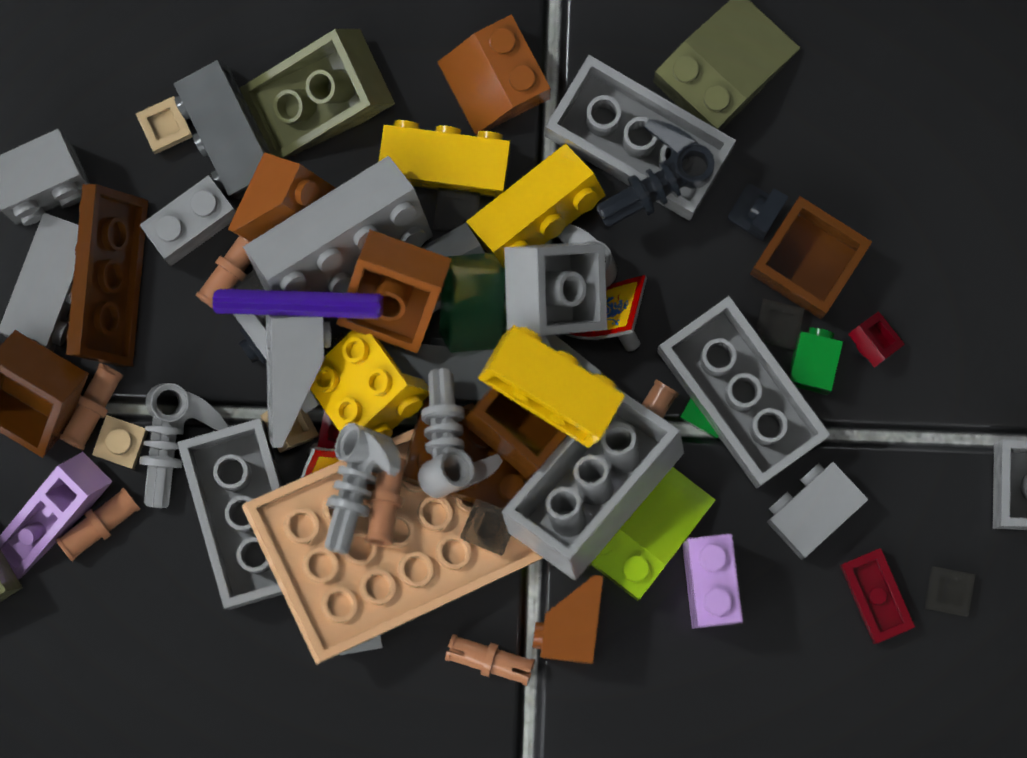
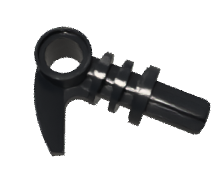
[597,119,715,227]

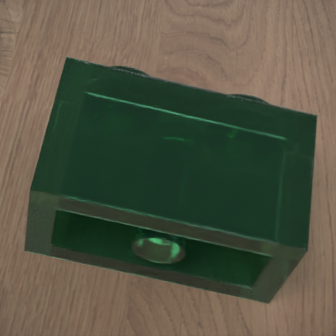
[439,253,507,353]

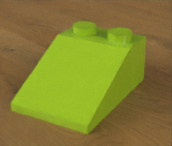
[590,467,715,601]

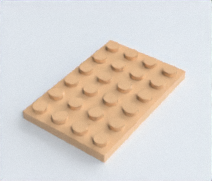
[242,403,543,665]

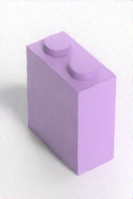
[682,534,742,629]

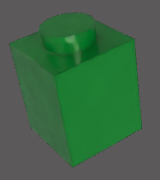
[788,327,843,395]

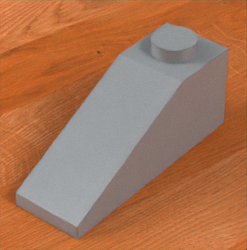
[266,315,331,448]

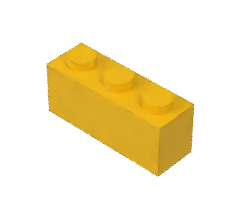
[379,120,510,197]
[466,143,606,272]
[478,325,625,448]

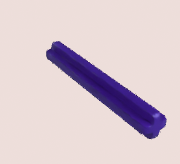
[213,289,384,319]

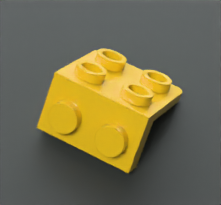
[310,330,429,437]

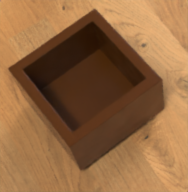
[750,196,872,320]
[0,330,89,458]
[461,387,567,478]

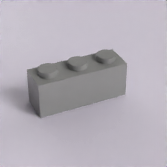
[0,213,79,352]

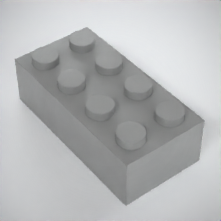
[545,55,736,221]
[243,156,433,293]
[657,296,830,489]
[502,387,684,581]
[177,418,283,610]

